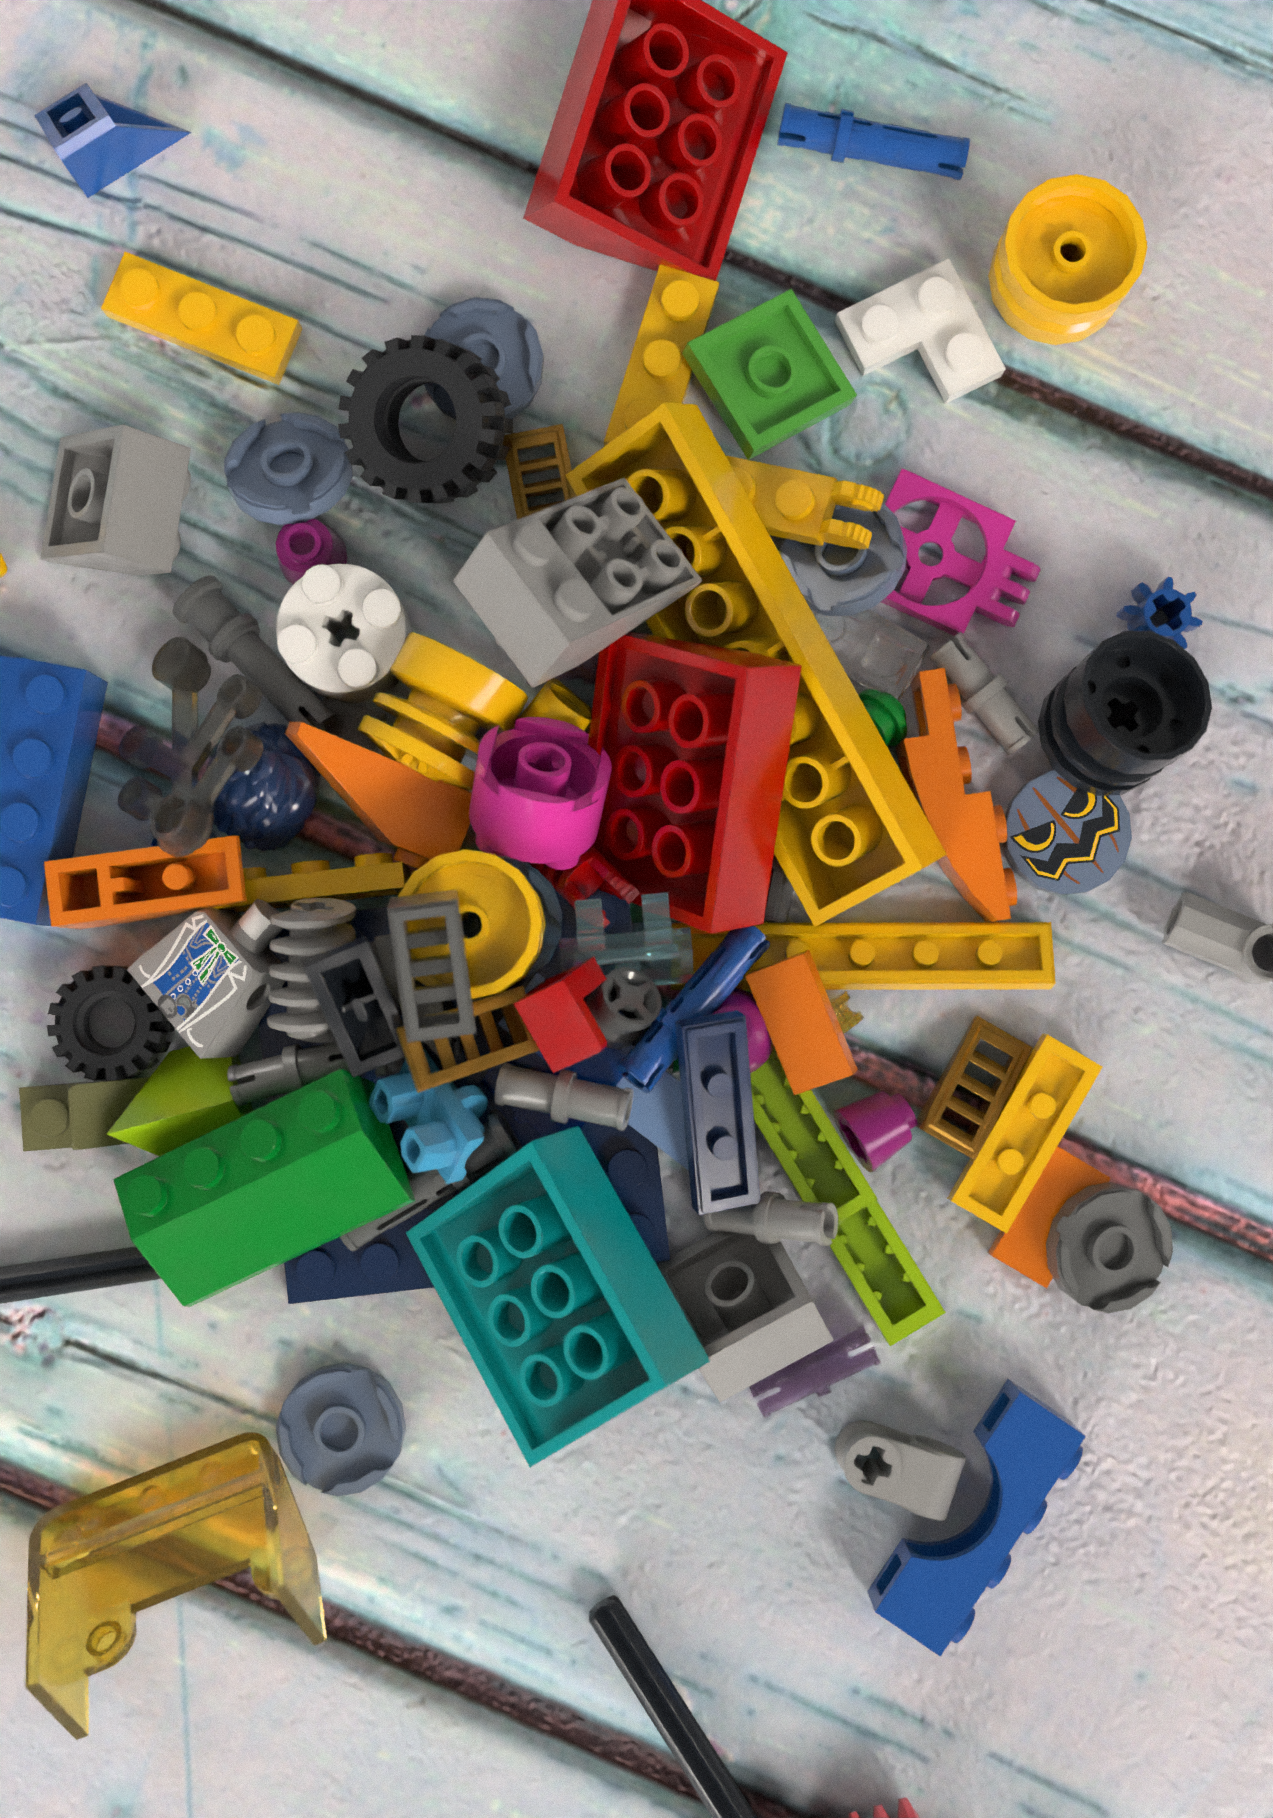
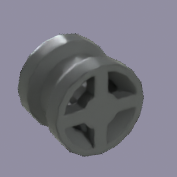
[585,967,662,1049]

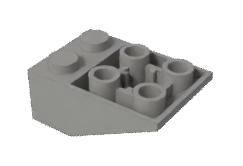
[453,478,702,688]

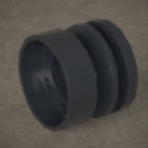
[1038,631,1212,796]

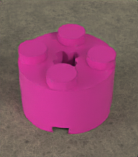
[469,717,611,870]

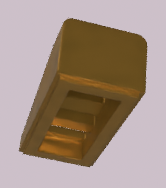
[503,424,577,520]
[396,986,539,1093]
[916,1015,1033,1160]

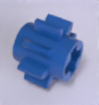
[1116,577,1203,649]

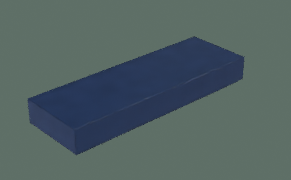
[675,1010,761,1215]

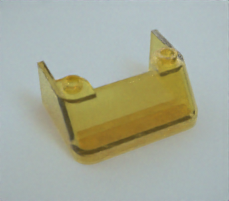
[25,1432,327,1741]

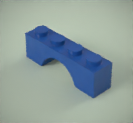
[867,1379,1086,1657]

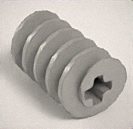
[267,898,357,1043]

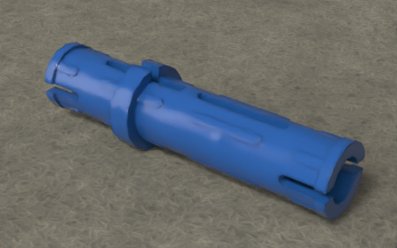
[777,103,970,180]
[617,926,770,1093]

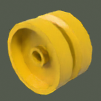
[988,174,1147,345]
[398,849,547,999]

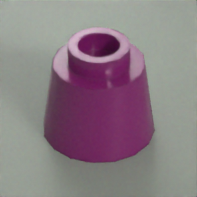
[275,519,348,585]
[834,1091,918,1172]

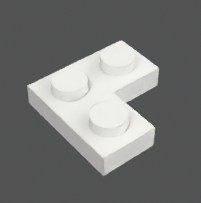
[835,258,1005,404]

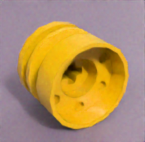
[357,632,529,792]

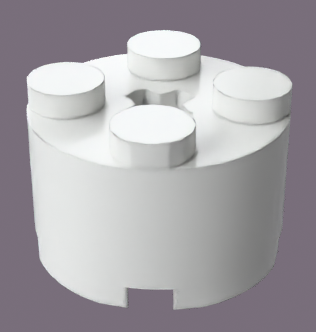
[276,564,413,704]

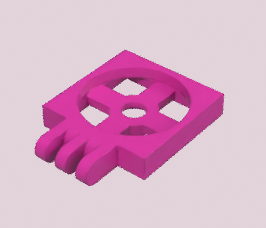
[881,468,1041,636]

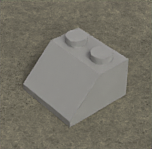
[40,424,191,576]
[656,1231,834,1402]

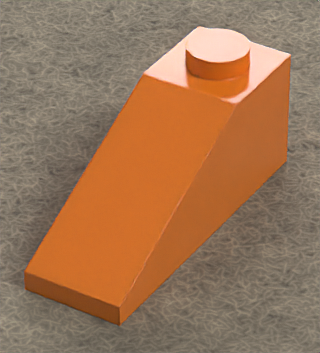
[285,721,472,869]
[44,835,247,929]

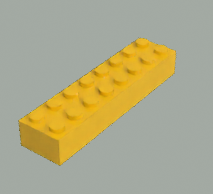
[565,402,947,927]

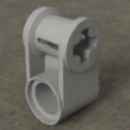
[834,1420,966,1521]

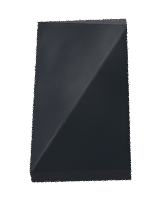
[302,936,405,1077]

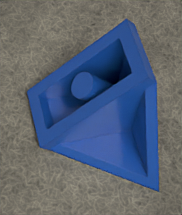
[34,83,192,198]

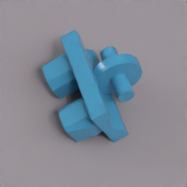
[369,1049,488,1184]

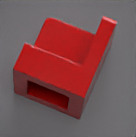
[514,956,607,1073]

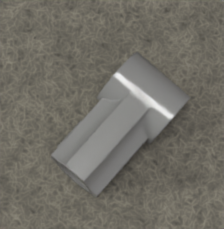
[1162,892,1273,984]

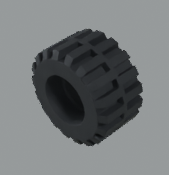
[338,335,513,504]

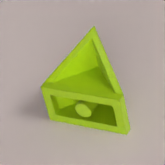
[107,1046,253,1157]

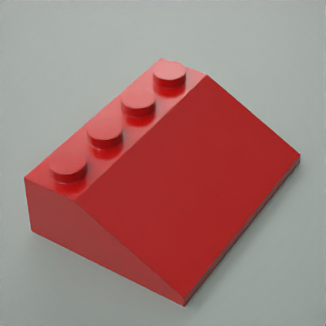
[523,0,788,281]
[588,632,802,934]

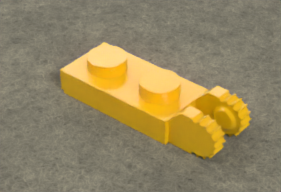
[725,455,884,550]

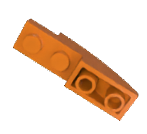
[895,668,1017,922]

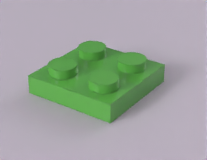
[682,289,857,460]

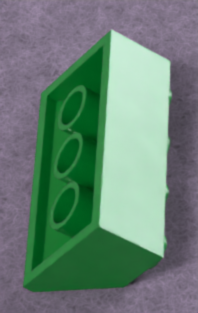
[113,1069,416,1307]

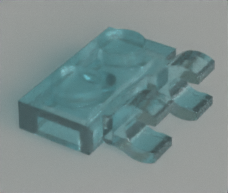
[559,893,693,991]

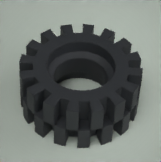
[47,965,175,1081]

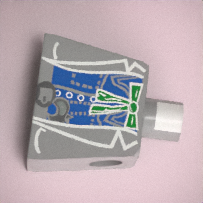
[127,899,285,1058]

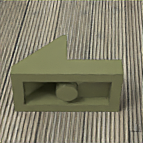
[19,1077,150,1152]

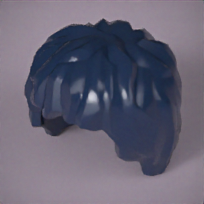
[199,722,321,851]

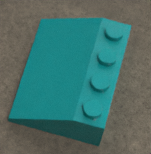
[406,1126,711,1467]

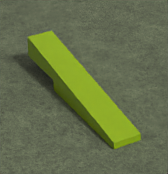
[746,990,946,1346]

